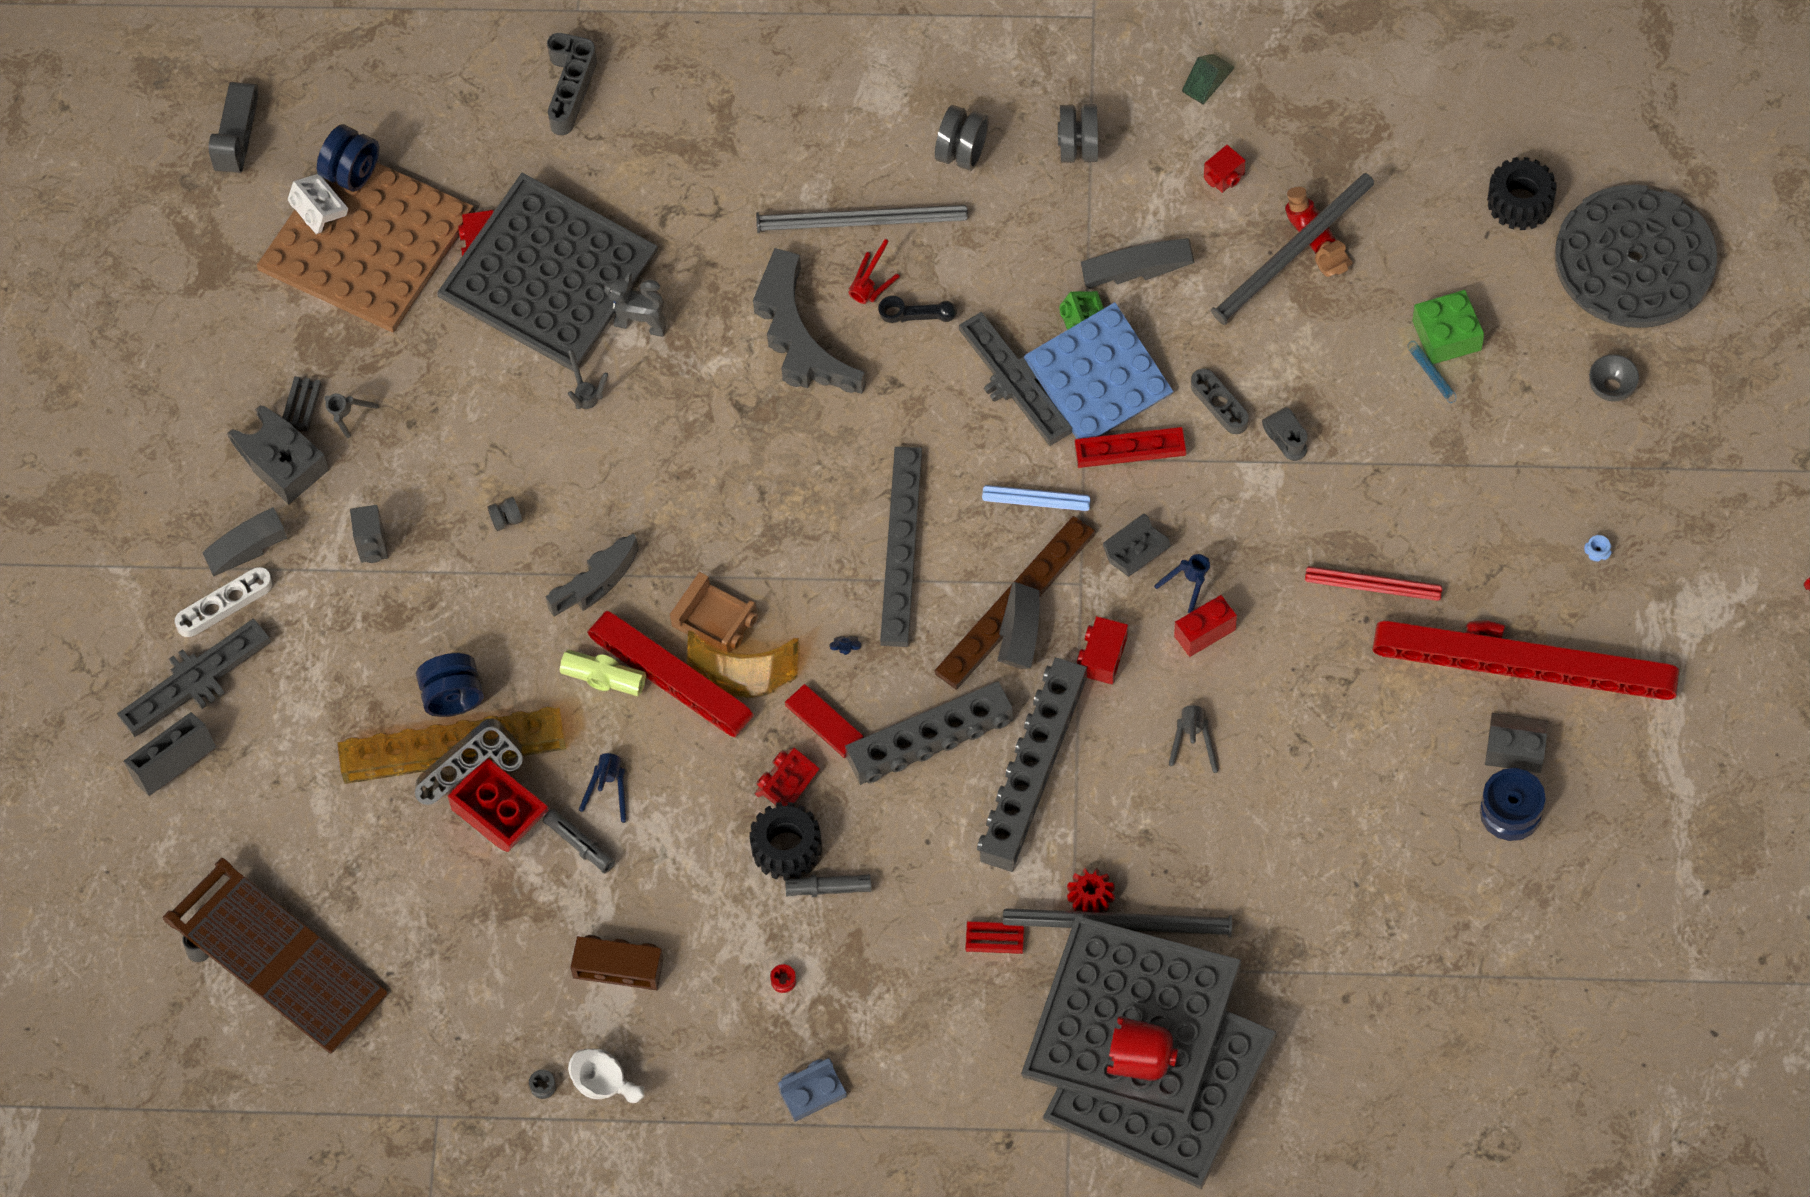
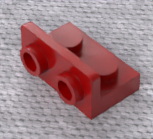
[754,747,820,806]

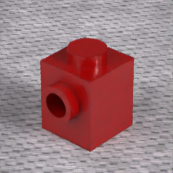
[1204,144,1246,193]

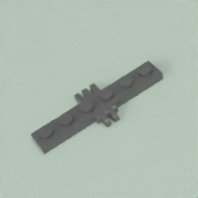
[959,312,1072,446]
[117,618,271,737]

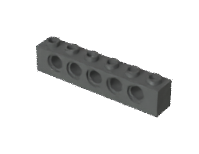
[845,681,1013,785]

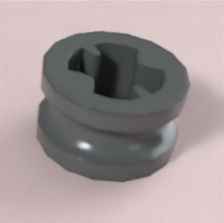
[529,1070,556,1099]

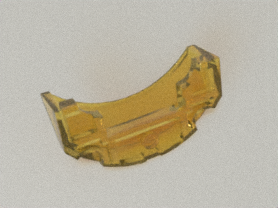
[687,631,800,698]

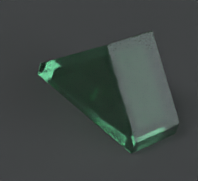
[1182,54,1234,105]

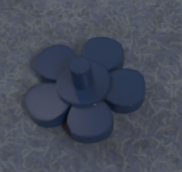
[829,636,861,655]

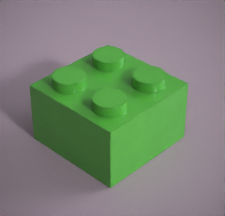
[1412,290,1484,364]

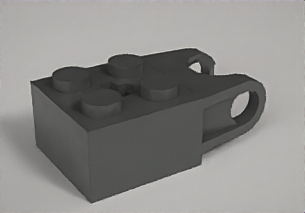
[227,405,329,504]

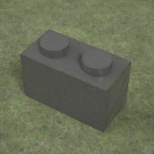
[350,505,388,563]

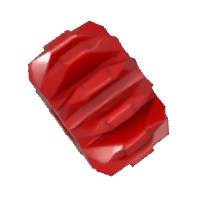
[1067,868,1115,912]

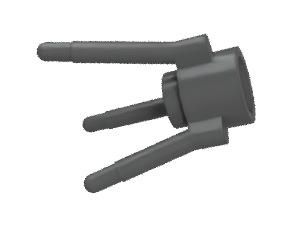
[568,349,608,409]
[324,393,379,438]
[1169,705,1218,773]

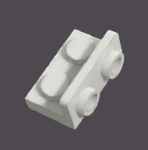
[288,174,348,234]

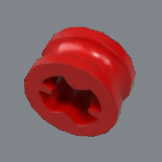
[770,964,796,993]

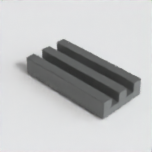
[282,376,322,431]

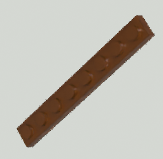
[935,516,1095,690]

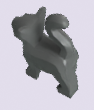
[604,272,666,337]

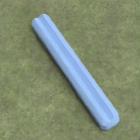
[982,485,1090,511]

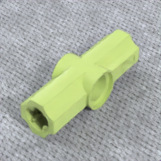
[559,649,646,696]

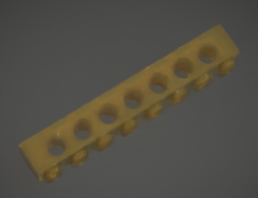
[337,707,566,784]

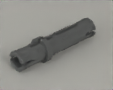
[543,808,616,874]
[785,874,871,897]

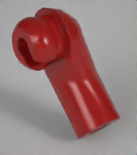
[1465,620,1505,638]

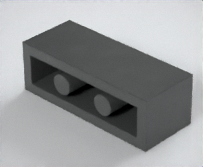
[123,712,216,796]

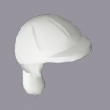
[568,1048,645,1103]

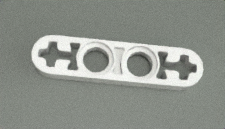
[175,568,273,637]

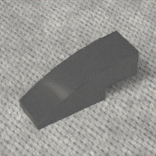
[202,507,287,577]
[997,582,1040,669]

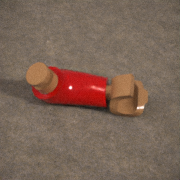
[1285,187,1353,277]

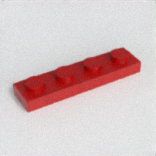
[1074,427,1186,468]

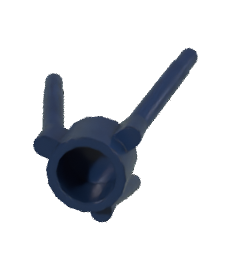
[1154,554,1210,613]
[579,753,626,823]

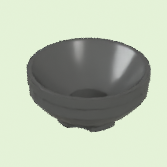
[1589,355,1639,401]

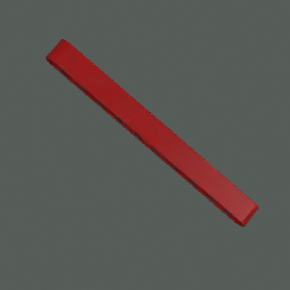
[1372,621,1680,700]

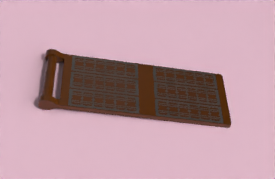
[162,858,387,1054]

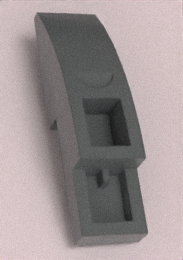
[545,533,639,617]

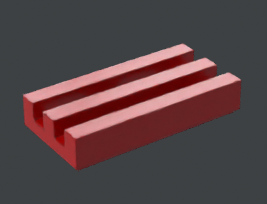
[965,921,1024,954]

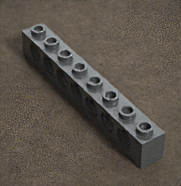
[977,657,1087,872]

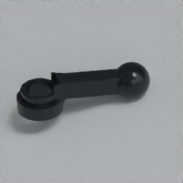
[878,296,957,323]

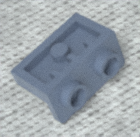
[778,1058,847,1122]

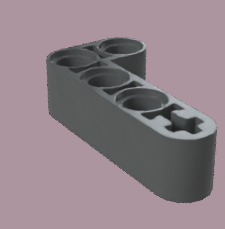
[547,33,597,136]
[209,82,258,173]
[415,719,523,805]

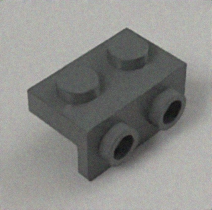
[1103,514,1171,577]

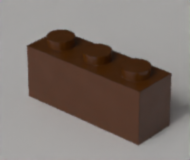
[570,935,664,991]

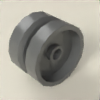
[1058,104,1098,163]
[935,105,989,171]

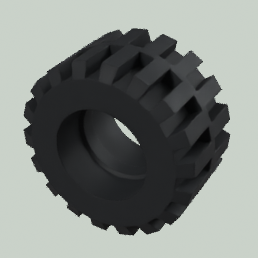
[1487,157,1557,230]
[749,802,822,881]

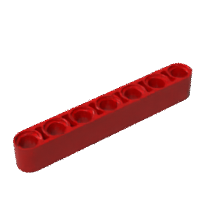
[587,611,754,737]

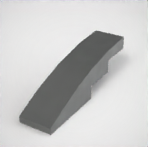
[1081,238,1195,289]

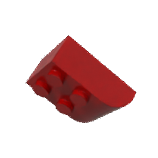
[448,758,549,852]

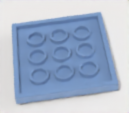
[1024,302,1173,439]

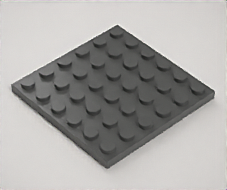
[437,172,658,372]
[1021,916,1242,1124]
[1043,1011,1277,1190]

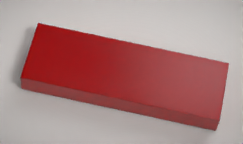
[785,684,864,758]

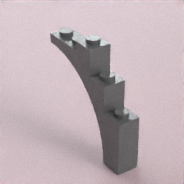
[753,248,866,394]

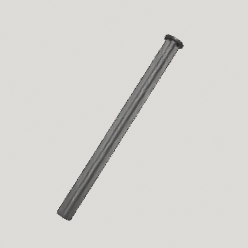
[1211,173,1374,325]
[756,205,968,234]
[1003,908,1232,938]

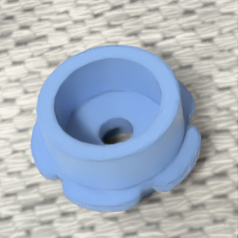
[1584,535,1612,562]

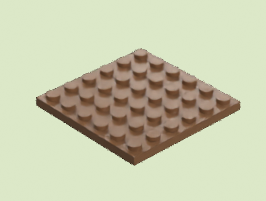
[257,163,475,333]

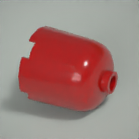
[1107,1016,1178,1081]

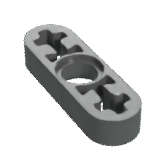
[1191,369,1249,434]

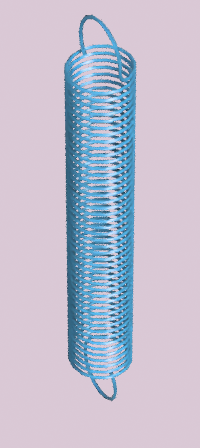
[1408,341,1456,403]

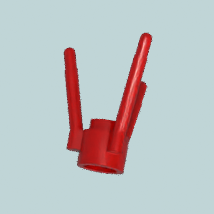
[848,239,900,304]

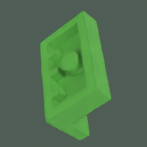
[1059,291,1104,330]

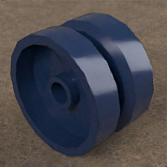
[316,124,380,192]
[416,653,484,717]
[1480,768,1546,841]

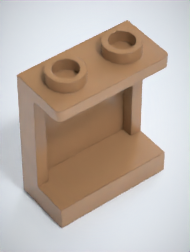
[670,572,758,656]

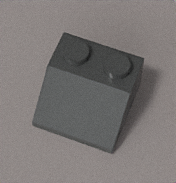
[1485,713,1548,773]

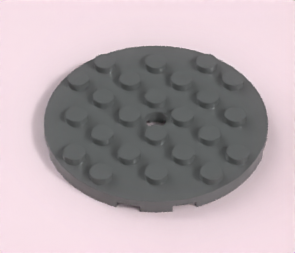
[1555,185,1717,328]

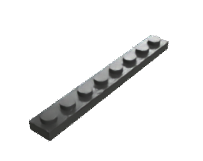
[880,447,922,647]

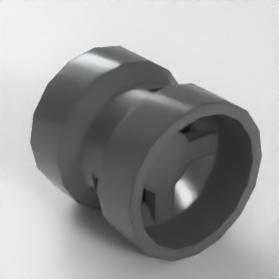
[487,497,523,531]

